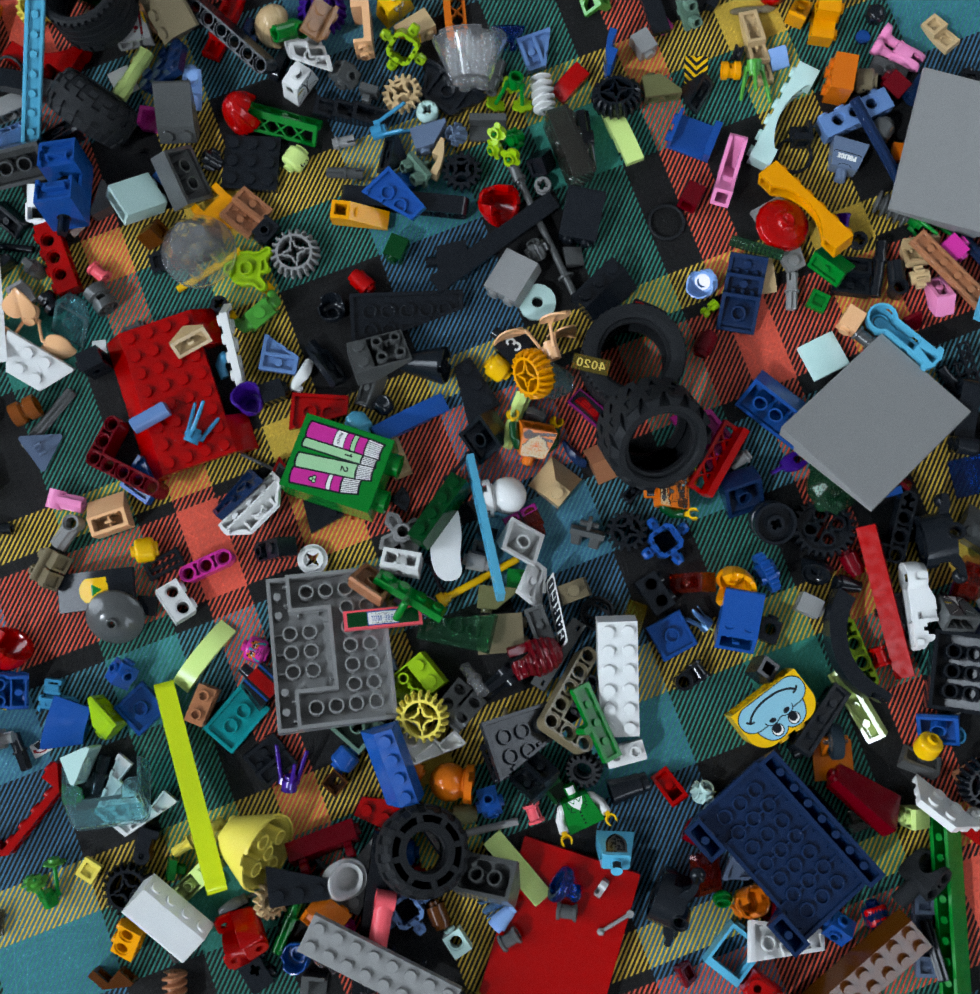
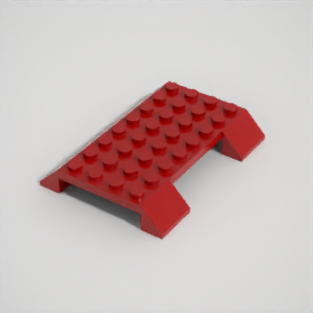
[107,308,259,482]

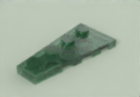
[416,614,498,654]

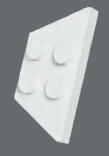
[6,330,76,391]
[912,774,980,833]

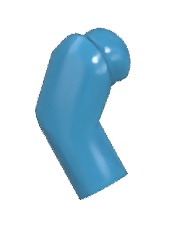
[215,351,229,380]

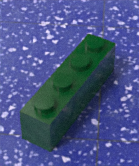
[407,472,472,552]

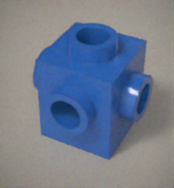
[104,657,140,691]
[475,784,505,819]
[821,911,856,947]

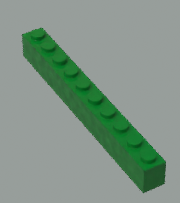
[929,816,972,994]

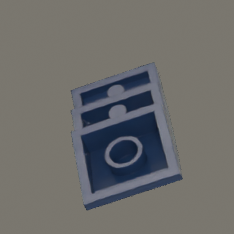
[716,251,769,335]

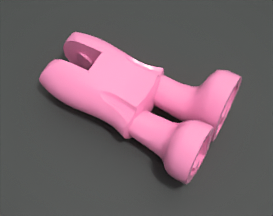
[869,22,926,73]

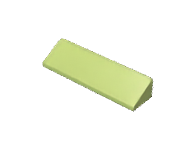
[827,671,888,744]
[483,830,552,907]

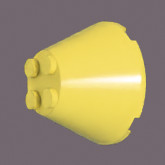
[215,813,293,893]

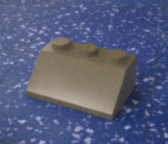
[139,0,199,45]

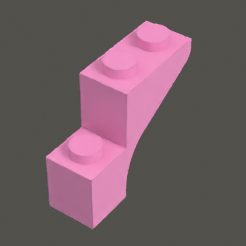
[710,133,748,208]

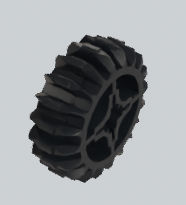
[591,74,642,120]
[955,755,980,808]
[101,861,153,917]

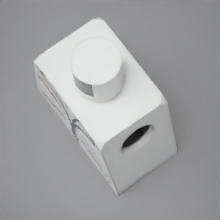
[282,61,319,107]

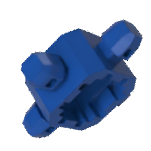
[641,517,690,565]

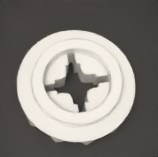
[297,544,328,573]

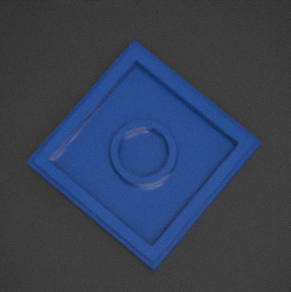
[645,609,698,662]
[113,681,161,736]

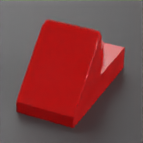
[650,766,689,808]

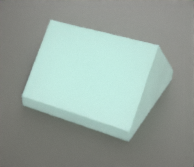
[60,744,102,786]

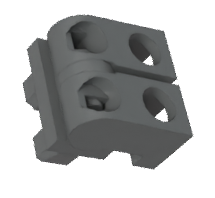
[432,677,487,734]

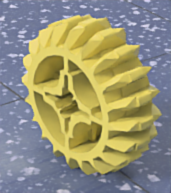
[396,689,450,744]

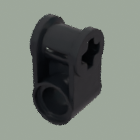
[672,658,711,691]

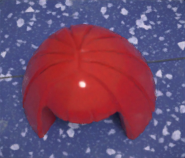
[222,90,261,135]
[478,184,520,228]
[0,627,34,671]

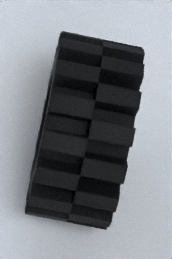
[565,750,604,788]

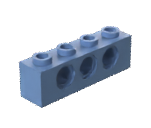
[814,87,895,145]

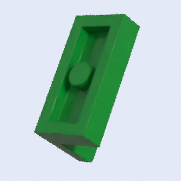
[807,247,855,288]

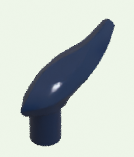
[562,439,587,468]

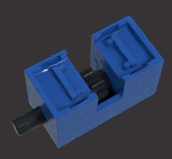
[33,137,94,237]

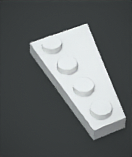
[747,920,825,963]

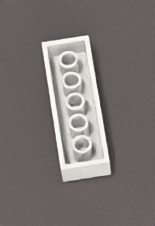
[595,615,640,737]

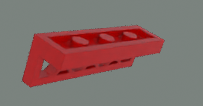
[686,419,750,498]

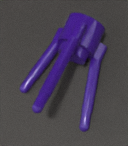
[275,744,309,793]

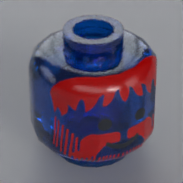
[861,898,890,930]

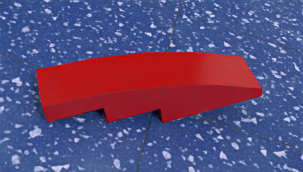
[201,0,246,63]

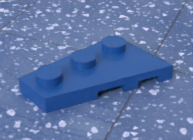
[361,166,427,221]

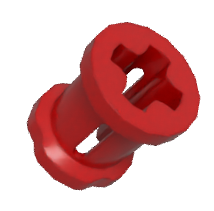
[868,645,891,669]

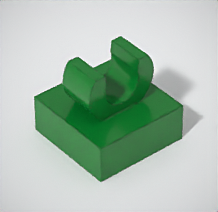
[165,856,187,881]

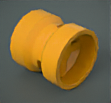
[720,61,742,80]

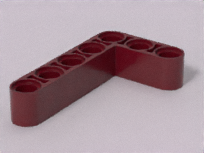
[86,415,169,500]

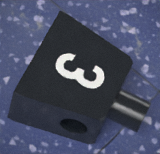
[490,326,537,370]

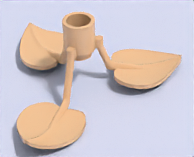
[2,287,77,360]
[493,310,577,362]

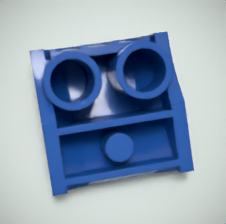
[0,670,29,710]

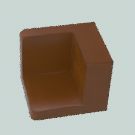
[136,218,171,251]

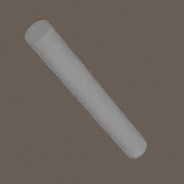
[464,817,519,837]

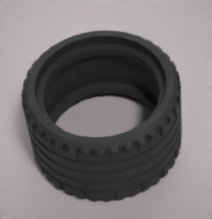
[46,0,140,52]

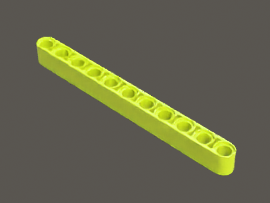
[153,680,228,896]

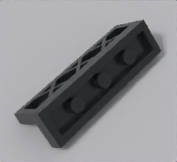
[786,682,851,758]

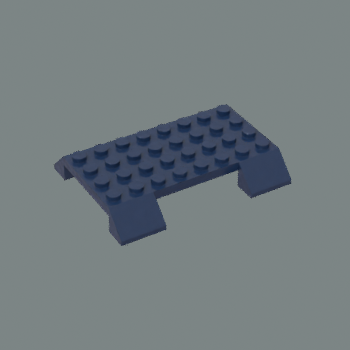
[684,750,885,958]

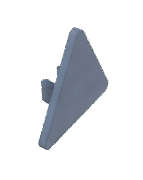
[18,434,62,472]

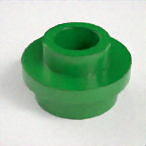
[712,890,733,908]

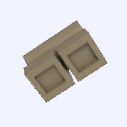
[28,547,73,592]

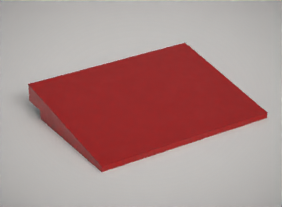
[479,835,640,994]

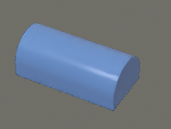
[128,402,172,434]

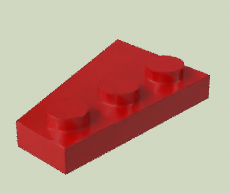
[354,796,424,828]

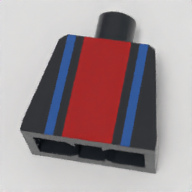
[238,663,275,711]

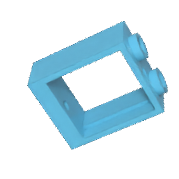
[702,919,756,988]

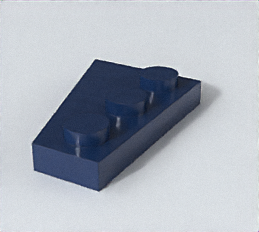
[212,468,264,520]

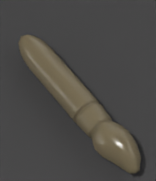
[730,5,775,15]

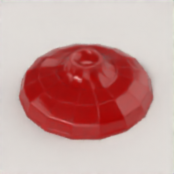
[756,199,809,252]

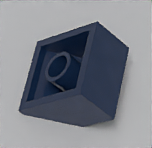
[718,465,764,519]

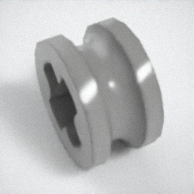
[534,176,551,196]

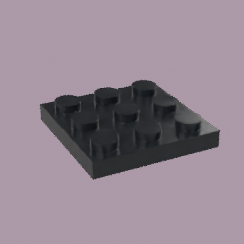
[221,134,282,193]

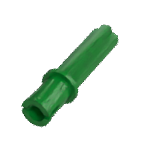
[272,903,304,956]

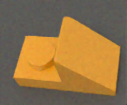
[784,0,813,30]

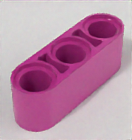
[179,549,236,583]

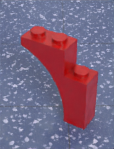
[2,41,93,79]

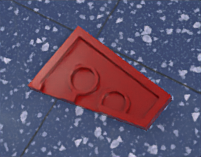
[289,392,349,431]

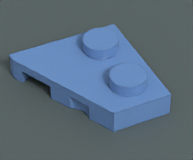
[516,27,551,74]
[258,334,300,376]

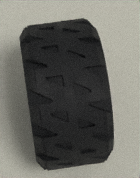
[596,376,712,491]

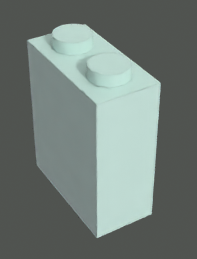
[106,172,167,226]

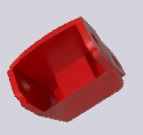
[214,906,269,970]
[739,965,784,994]

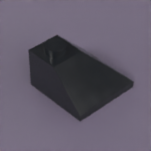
[458,408,504,465]

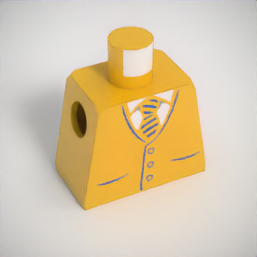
[376,0,415,29]

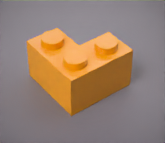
[807,0,845,48]

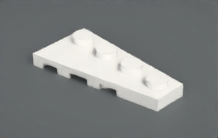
[217,303,246,386]

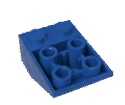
[714,587,766,654]

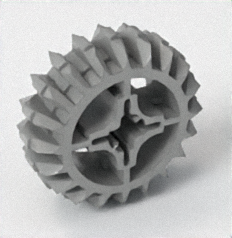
[270,228,321,280]

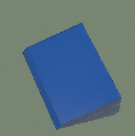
[916,713,960,746]

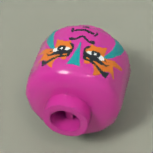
[241,636,271,664]

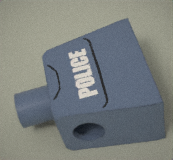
[827,135,869,184]

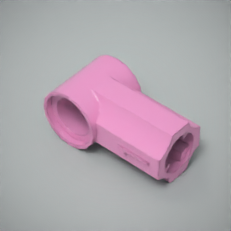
[45,488,87,514]

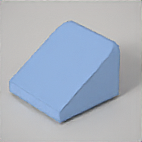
[768,44,790,72]

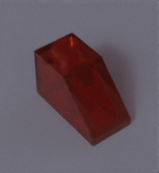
[670,572,716,594]

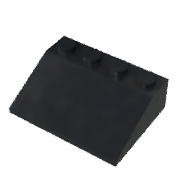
[923,629,980,715]

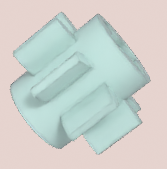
[690,779,716,805]

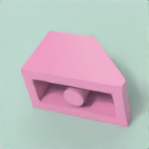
[924,276,956,317]

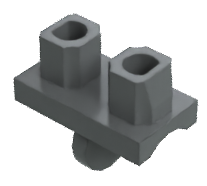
[570,516,605,550]

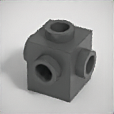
[328,60,361,91]

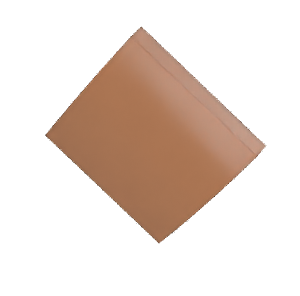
[219,186,273,240]

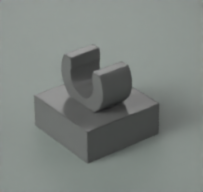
[359,81,380,105]
[524,404,546,423]

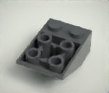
[346,329,412,386]

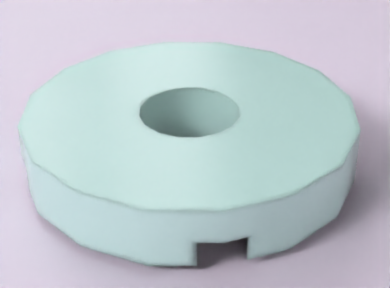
[519,284,556,321]

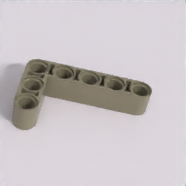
[537,646,596,755]

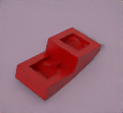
[551,62,590,105]

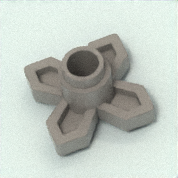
[379,512,419,552]

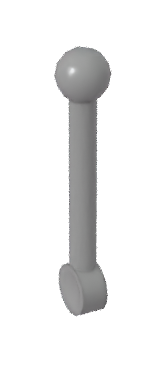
[597,909,634,936]

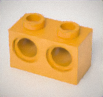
[110,917,147,962]

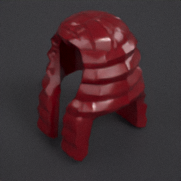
[506,637,563,681]

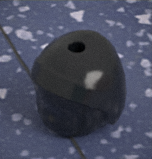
[865,4,887,26]
[373,395,394,416]

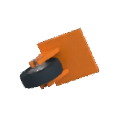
[812,723,854,781]

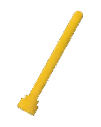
[435,557,520,607]

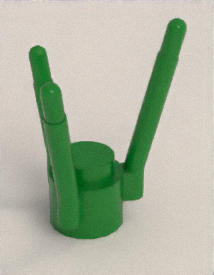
[907,218,952,237]

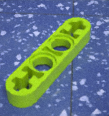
[847,617,879,685]

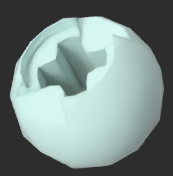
[416,100,439,124]

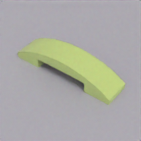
[173,620,237,693]

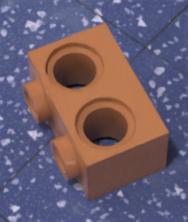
[184,682,222,727]

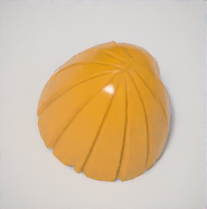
[716,566,757,606]

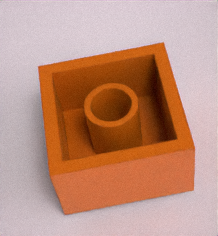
[820,51,859,106]

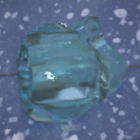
[546,362,573,400]

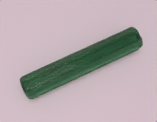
[729,235,784,260]

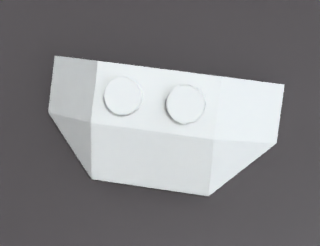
[218,471,282,535]

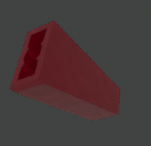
[826,763,901,837]

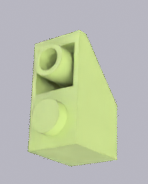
[898,805,930,831]

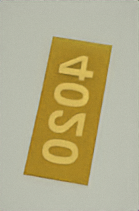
[571,353,611,376]

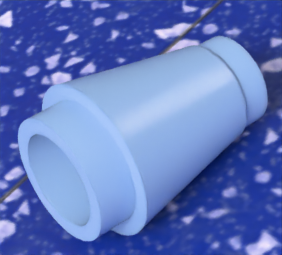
[488,906,517,934]

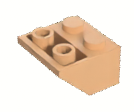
[86,491,136,539]

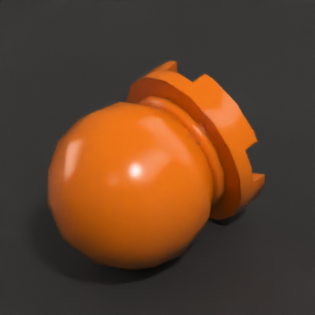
[429,762,475,805]

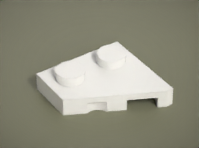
[515,561,547,608]

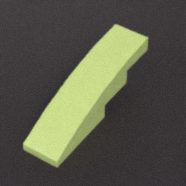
[601,115,644,167]

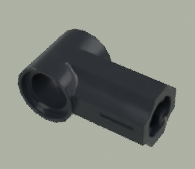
[886,259,909,300]

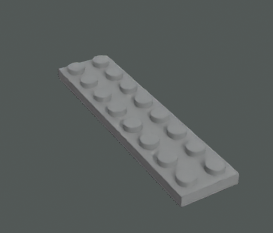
[297,912,462,994]

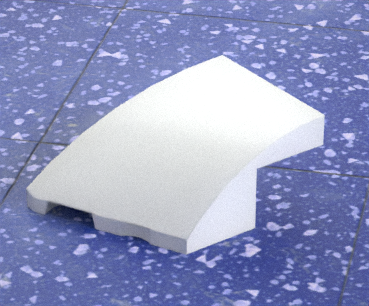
[284,37,333,72]

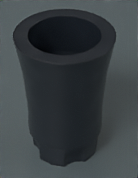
[605,772,651,806]

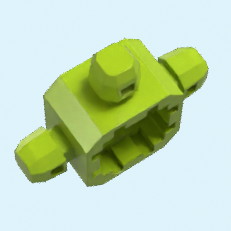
[379,22,427,71]

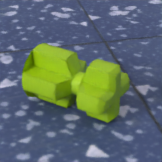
[700,299,720,318]

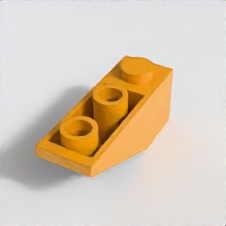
[330,199,390,231]

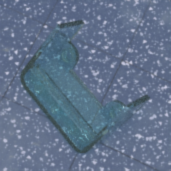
[62,756,151,831]

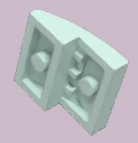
[796,331,850,382]

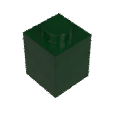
[383,233,410,265]

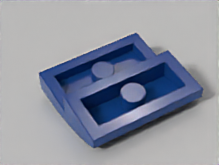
[603,27,618,79]

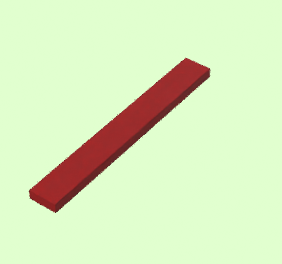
[856,523,916,680]

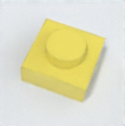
[75,856,104,884]

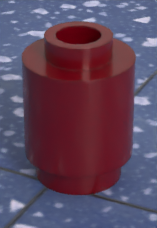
[693,329,718,359]
[839,548,866,578]

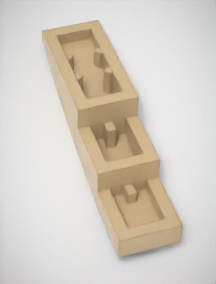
[738,9,774,87]

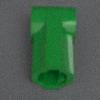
[270,18,307,43]

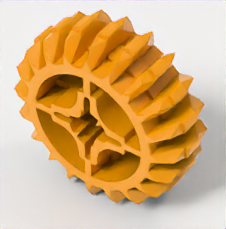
[511,347,556,400]

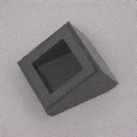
[563,247,584,269]

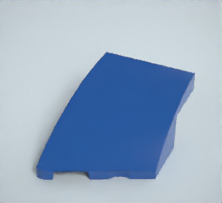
[39,695,91,750]

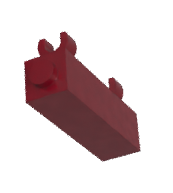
[284,818,362,874]

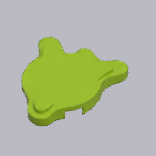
[222,246,273,293]

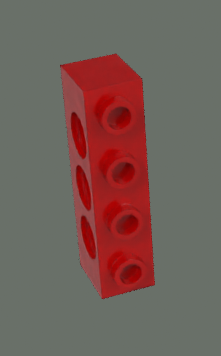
[33,222,84,299]

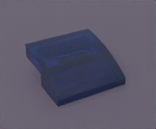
[947,454,980,499]

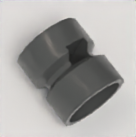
[83,281,119,317]

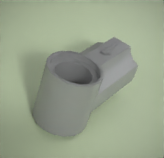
[50,514,86,552]

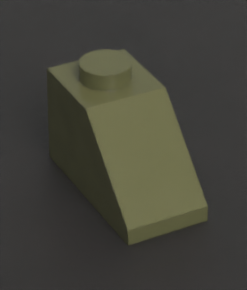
[640,73,682,105]
[477,585,517,614]

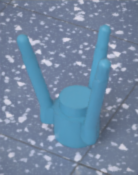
[370,101,410,141]
[183,400,220,445]

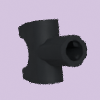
[891,847,952,909]

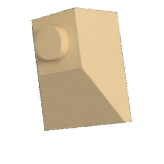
[528,456,582,509]

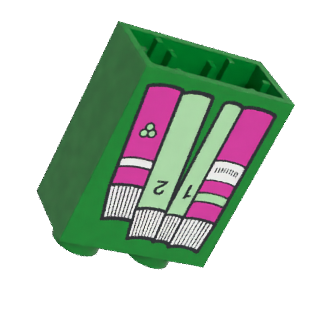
[279,413,404,522]

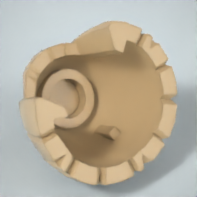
[254,3,288,49]

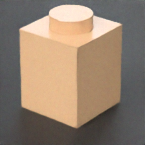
[835,304,867,337]

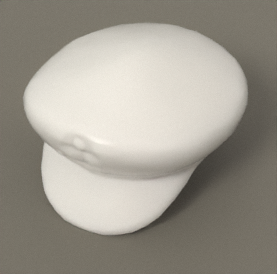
[322,858,367,902]

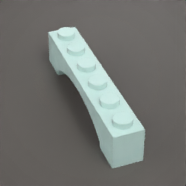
[746,61,820,170]

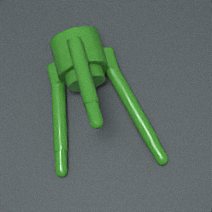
[739,58,772,103]

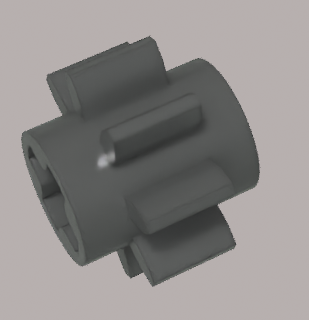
[524,238,549,262]

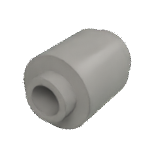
[462,550,489,572]

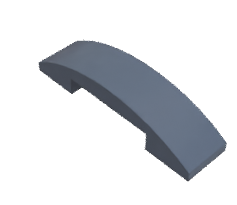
[910,894,936,978]

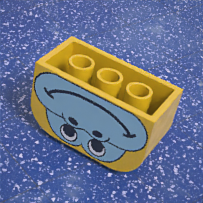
[724,668,816,748]

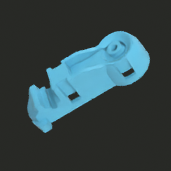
[865,303,944,372]

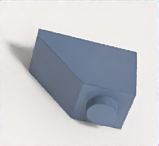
[409,118,447,156]

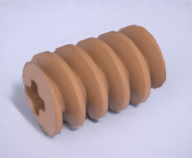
[162,968,188,994]

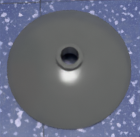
[85,590,145,644]

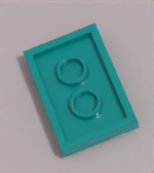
[203,683,271,754]

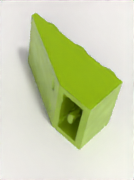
[394,651,449,714]

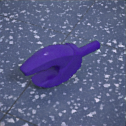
[770,451,808,475]

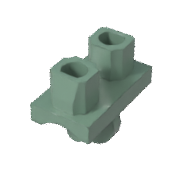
[675,0,703,32]
[399,151,432,189]

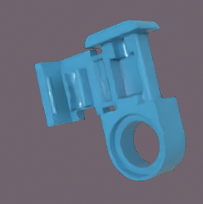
[37,677,79,712]

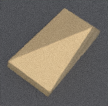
[169,324,213,359]

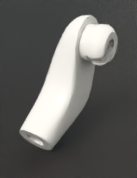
[289,359,314,393]

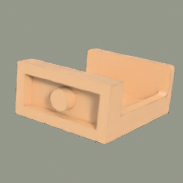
[350,0,376,61]

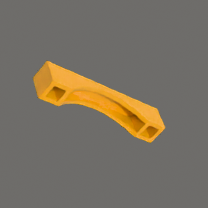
[758,160,854,258]

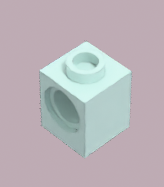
[442,924,473,960]

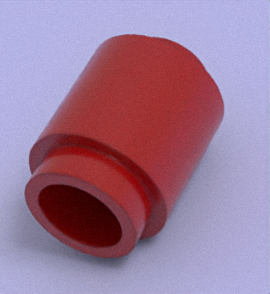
[348,268,376,293]

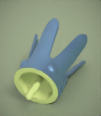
[685,605,714,633]
[477,900,504,920]

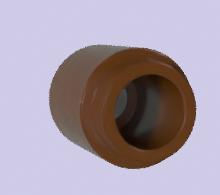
[425,898,451,931]

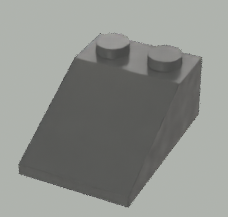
[152,80,201,144]

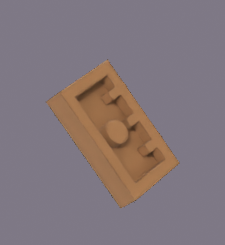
[299,0,339,43]

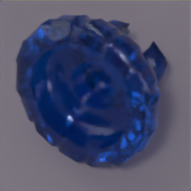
[491,25,525,51]
[548,866,582,903]

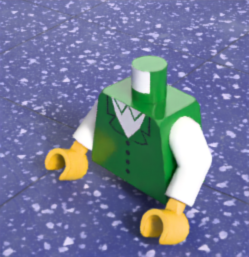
[556,782,618,847]

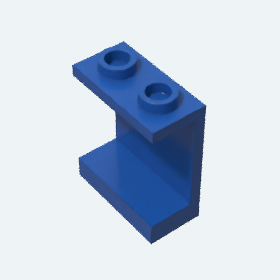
[665,107,723,163]

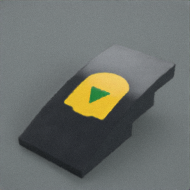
[58,567,136,614]

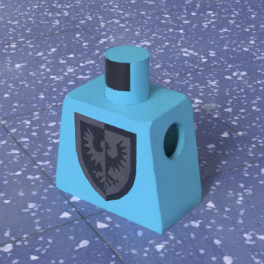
[595,830,634,876]

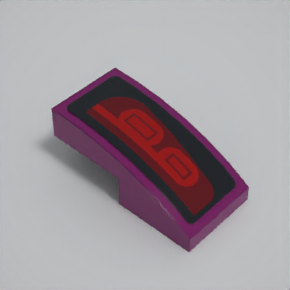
[567,388,603,428]

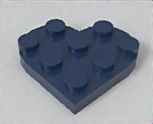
[139,38,188,95]

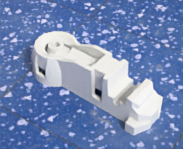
[898,561,939,651]

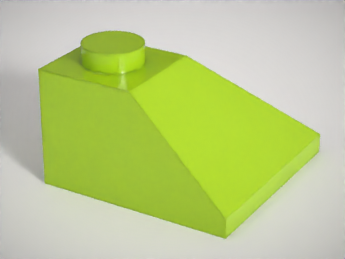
[87,694,127,740]

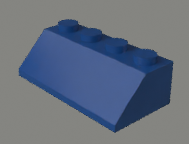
[734,370,806,450]
[360,720,424,808]

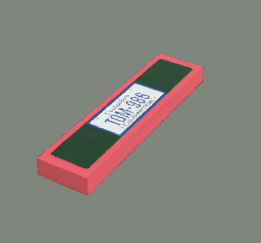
[343,605,423,632]

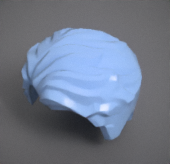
[686,268,718,299]

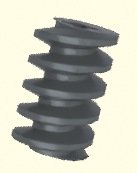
[872,190,910,228]

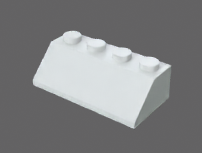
[121,873,214,963]

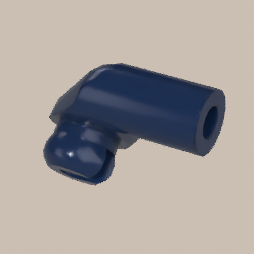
[243,17,259,44]

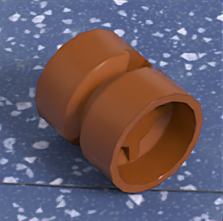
[6,394,44,427]

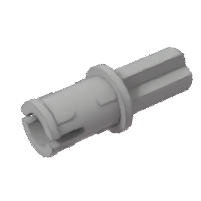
[784,272,800,311]

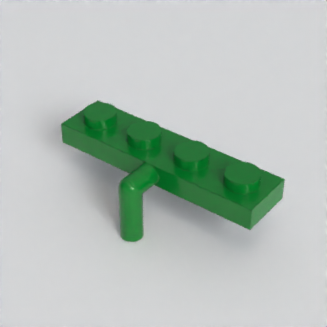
[372,569,448,623]
[569,681,622,764]

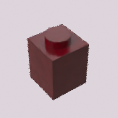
[879,69,912,99]
[677,180,706,214]

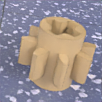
[908,265,931,290]

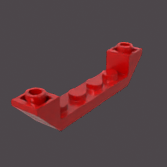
[0,760,66,857]

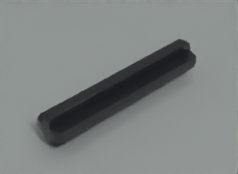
[920,919,950,982]

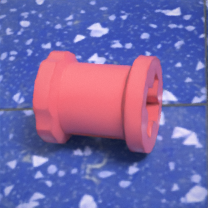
[86,261,112,284]
[522,801,545,826]

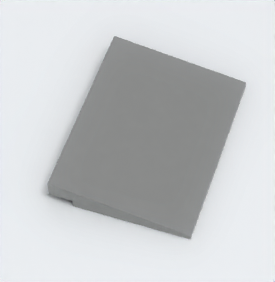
[888,67,980,238]
[779,333,971,512]
[266,566,398,736]

